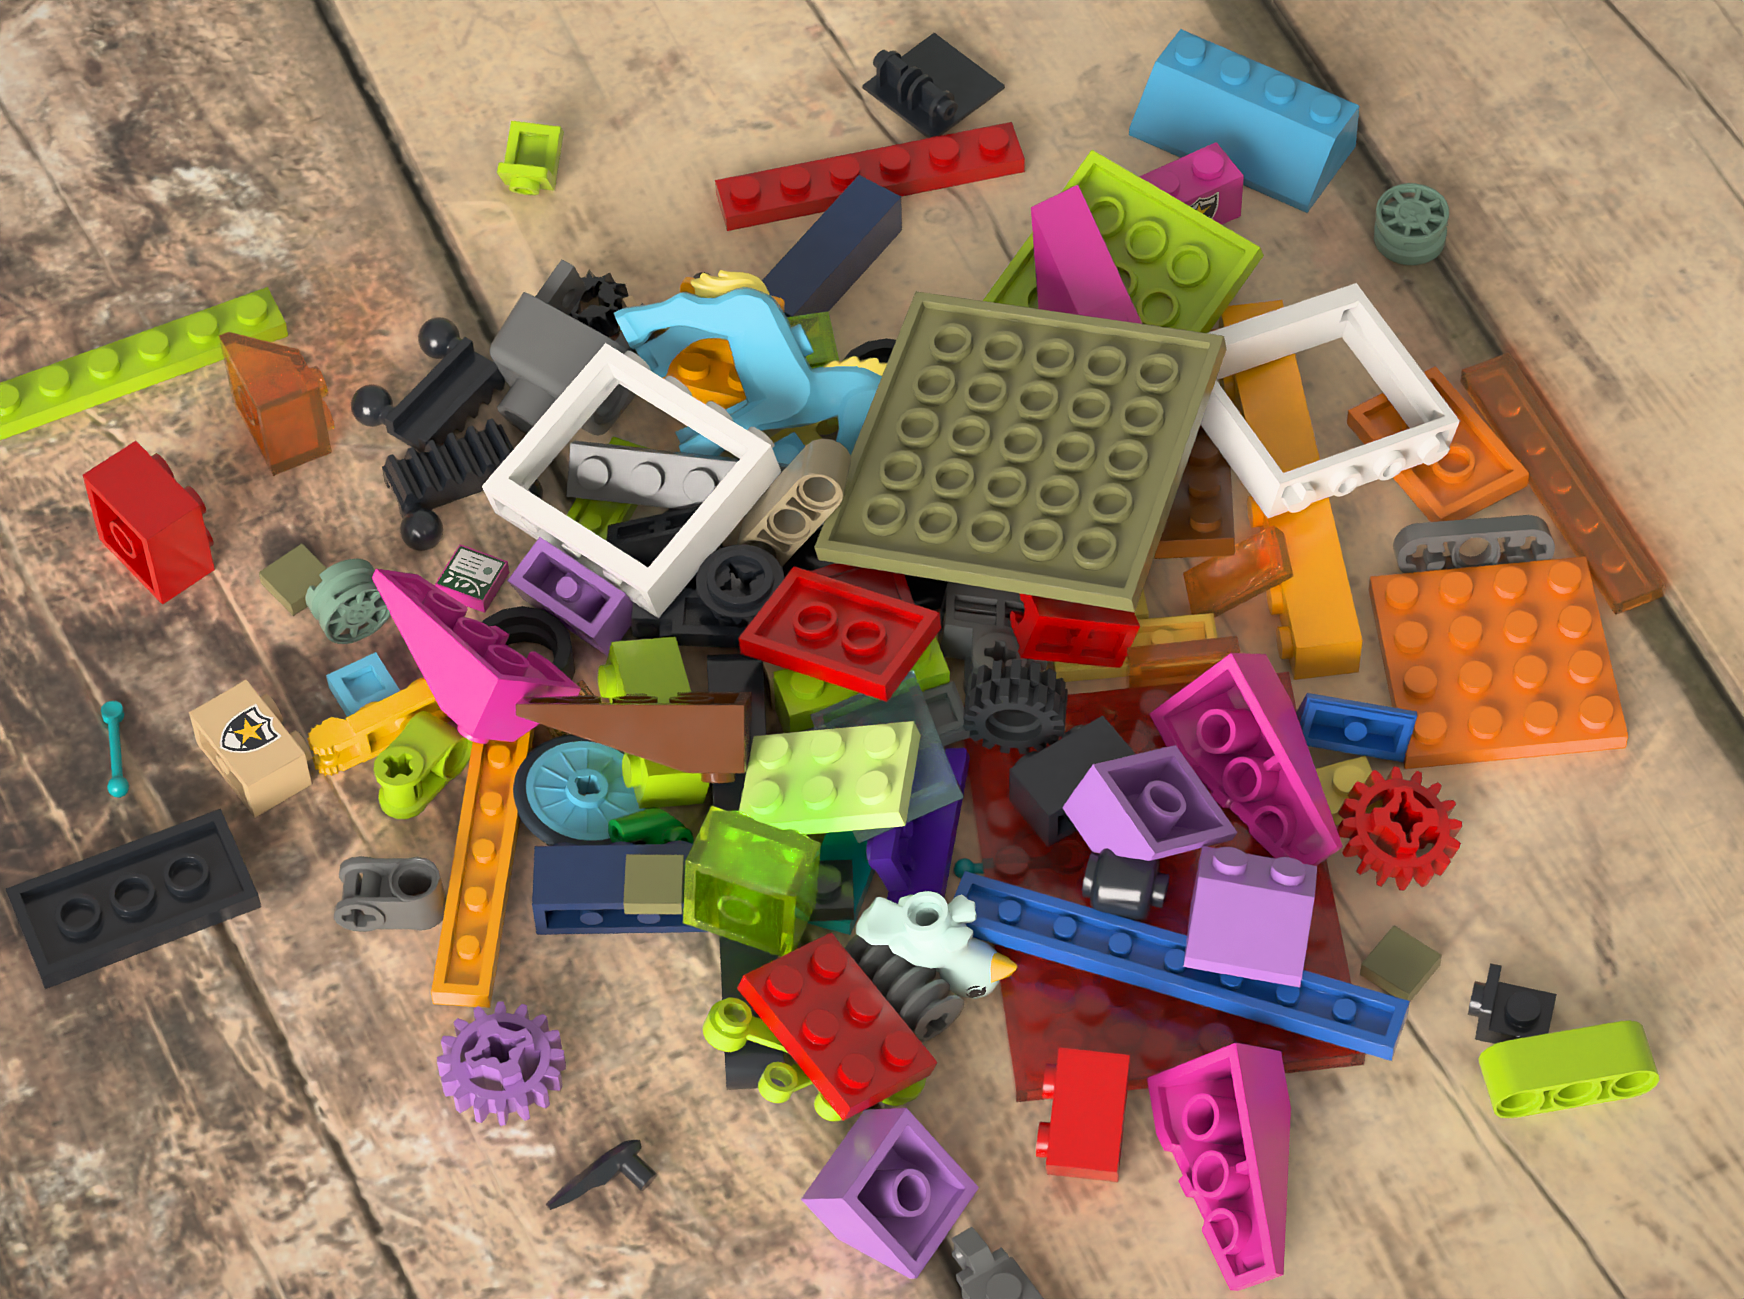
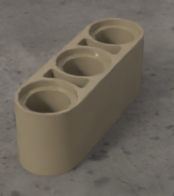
[737,439,851,567]

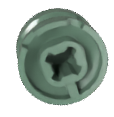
[1374,183,1449,265]
[306,559,391,644]

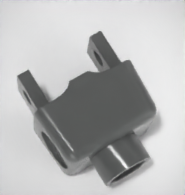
[490,259,666,436]

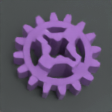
[437,1001,566,1126]

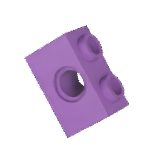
[507,537,633,656]

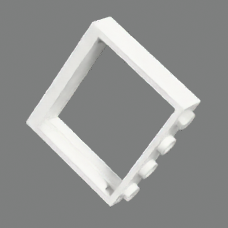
[1201,283,1460,518]
[482,343,781,618]

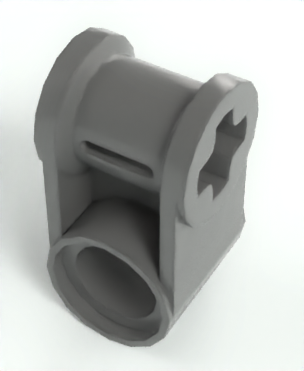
[334,856,446,932]

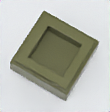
[259,544,327,616]
[623,854,685,914]
[1360,925,1442,1001]

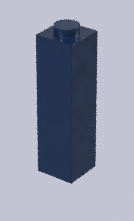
[762,175,902,335]

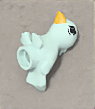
[856,891,1017,999]

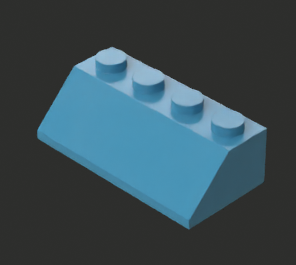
[1129,29,1360,213]

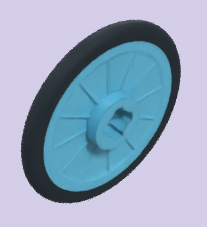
[513,734,655,846]

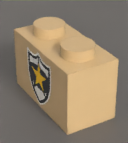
[189,680,312,818]

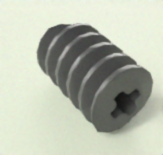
[845,934,964,1042]

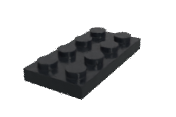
[6,808,261,989]

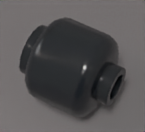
[1082,848,1170,922]

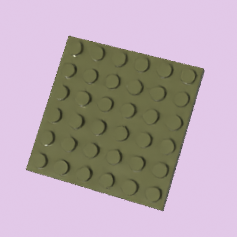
[815,291,1227,612]

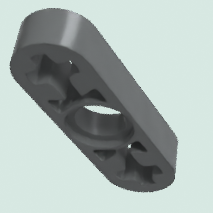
[1393,515,1555,573]

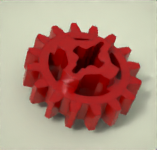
[1337,767,1462,891]

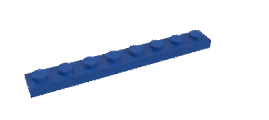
[953,871,1410,1061]

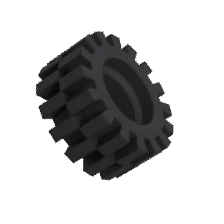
[963,659,1068,754]

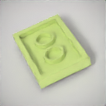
[736,721,921,840]

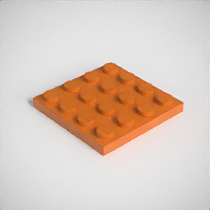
[1368,556,1628,769]

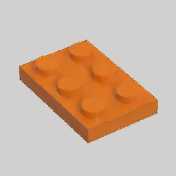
[1347,366,1529,522]

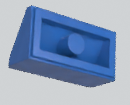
[1296,693,1417,762]

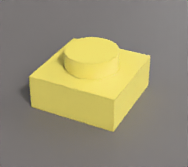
[1316,756,1383,825]

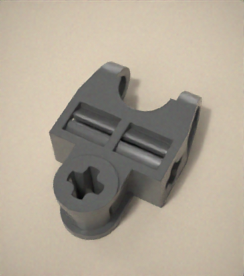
[938,582,1048,694]

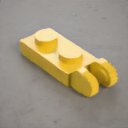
[307,677,452,776]

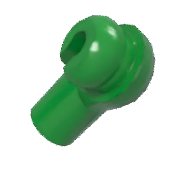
[608,808,694,844]

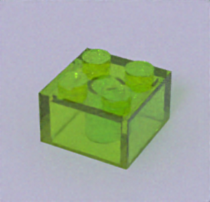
[683,806,821,957]

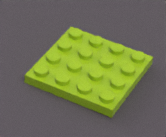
[983,150,1264,333]

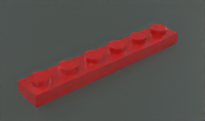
[715,122,1025,231]

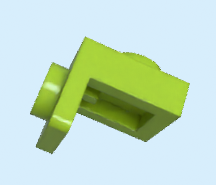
[497,121,564,195]

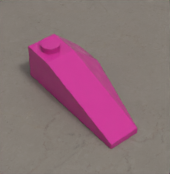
[1031,185,1143,324]
[372,569,581,744]
[1150,653,1343,866]
[1147,1043,1291,1291]

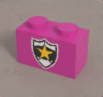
[1139,142,1244,225]

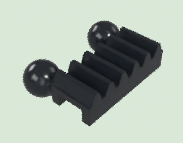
[351,317,506,452]
[382,418,543,551]

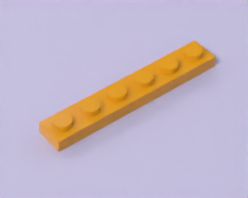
[431,727,535,1008]

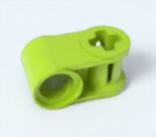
[373,711,473,819]

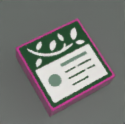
[435,544,510,613]

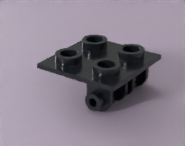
[862,33,1005,138]

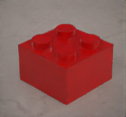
[83,440,215,605]

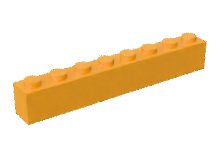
[1210,300,1363,680]

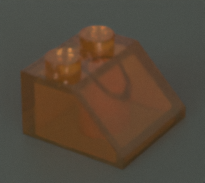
[219,332,335,476]

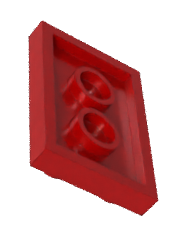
[739,566,941,702]
[737,932,938,1121]

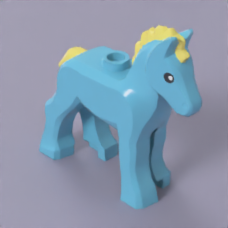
[614,270,887,456]

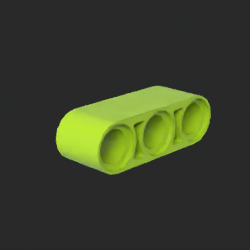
[1478,1020,1660,1118]

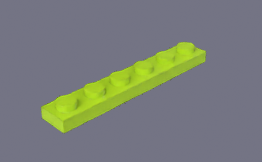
[0,287,288,440]

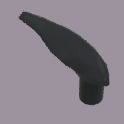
[546,1140,658,1210]

